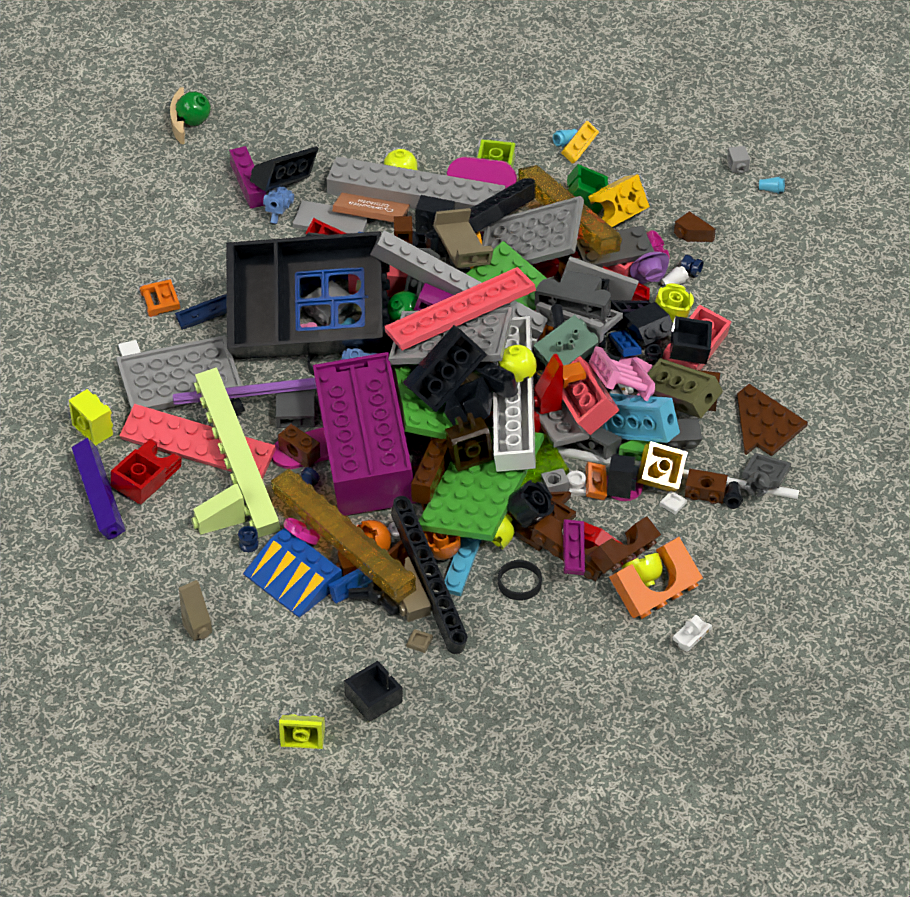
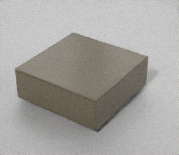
[406,629,433,653]

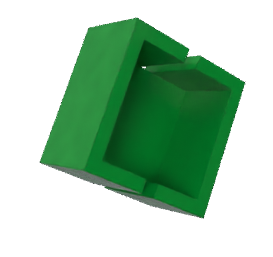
[567,164,608,214]

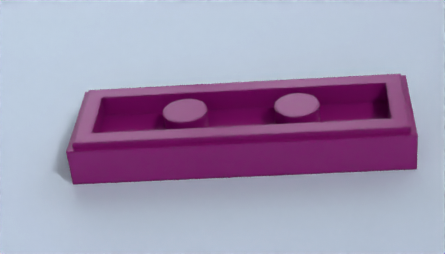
[563,519,585,575]

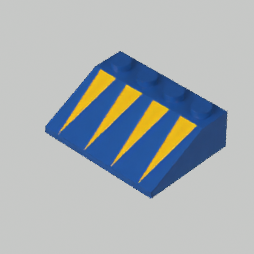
[243,528,342,618]

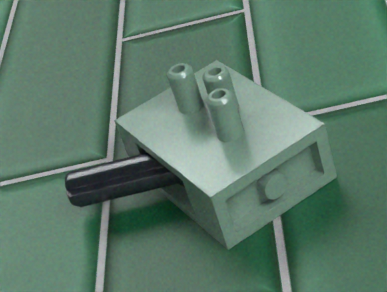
[533,304,599,366]

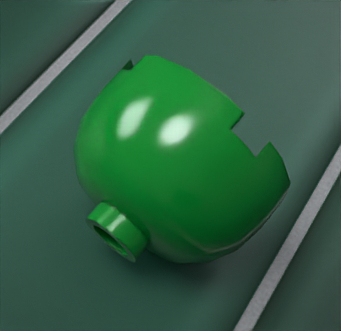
[176,91,211,126]
[387,291,419,323]

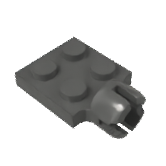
[742,453,791,497]

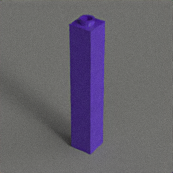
[71,438,126,540]

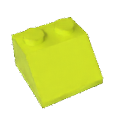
[279,714,325,749]

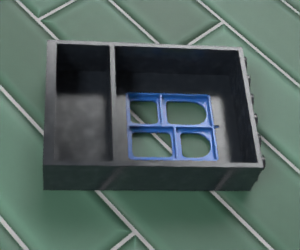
[226,231,391,359]

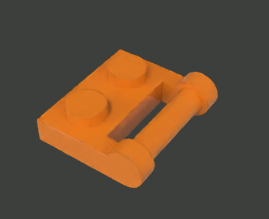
[139,279,180,317]

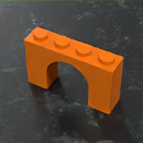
[609,537,703,619]

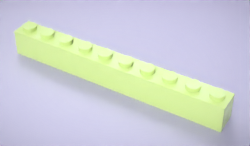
[194,367,281,537]

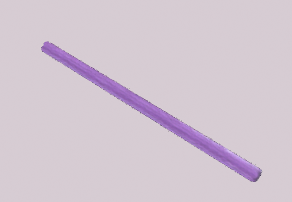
[173,377,317,405]

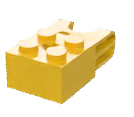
[588,174,650,229]

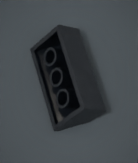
[250,146,319,191]
[403,325,488,412]

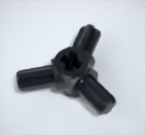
[348,567,399,615]

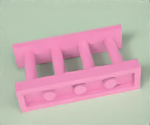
[588,346,655,401]

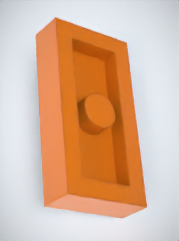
[585,462,607,500]

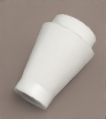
[661,266,689,287]

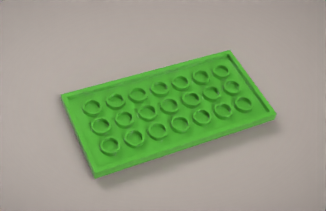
[419,426,544,541]

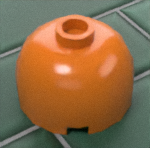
[355,520,392,560]
[423,531,461,560]

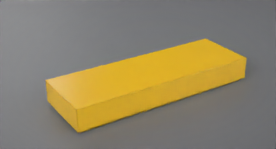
[561,120,599,164]

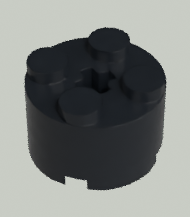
[507,480,554,528]

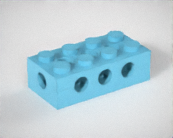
[603,393,680,443]

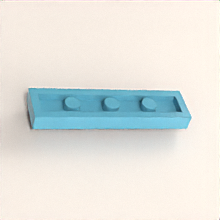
[444,537,482,596]

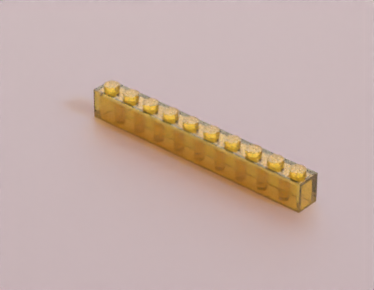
[518,165,622,255]
[271,469,416,603]

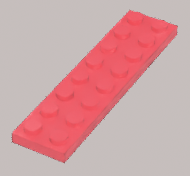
[384,267,536,351]
[119,404,276,479]

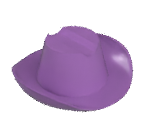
[630,252,669,284]

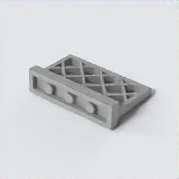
[536,302,623,343]

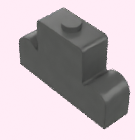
[535,271,611,321]

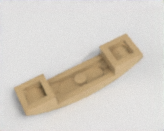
[170,87,185,144]

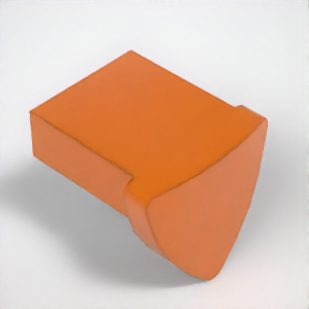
[563,362,586,389]

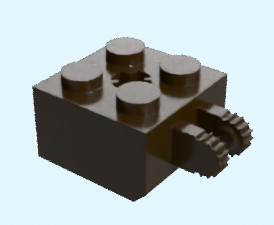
[445,413,494,472]

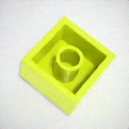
[69,389,113,446]

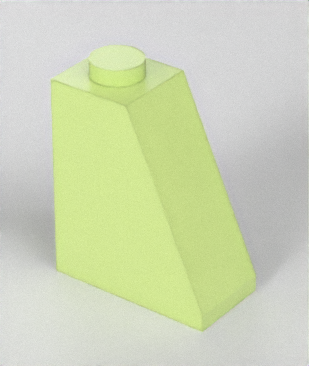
[191,484,245,535]

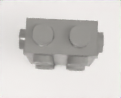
[305,281,356,326]

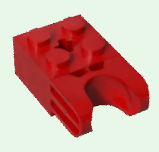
[110,439,182,505]

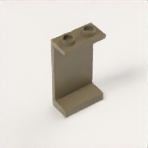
[433,208,494,268]

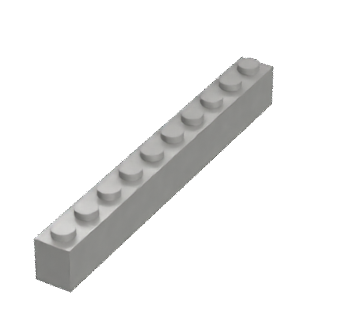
[370,230,548,339]

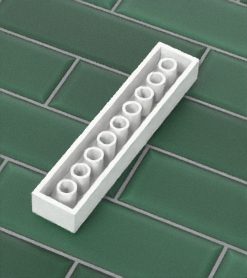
[493,316,536,472]

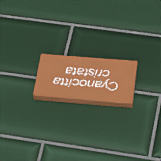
[333,193,410,223]

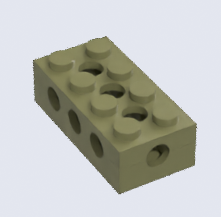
[647,358,723,419]

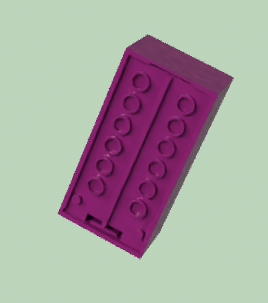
[313,352,416,517]

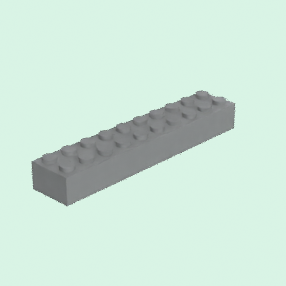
[327,156,506,210]

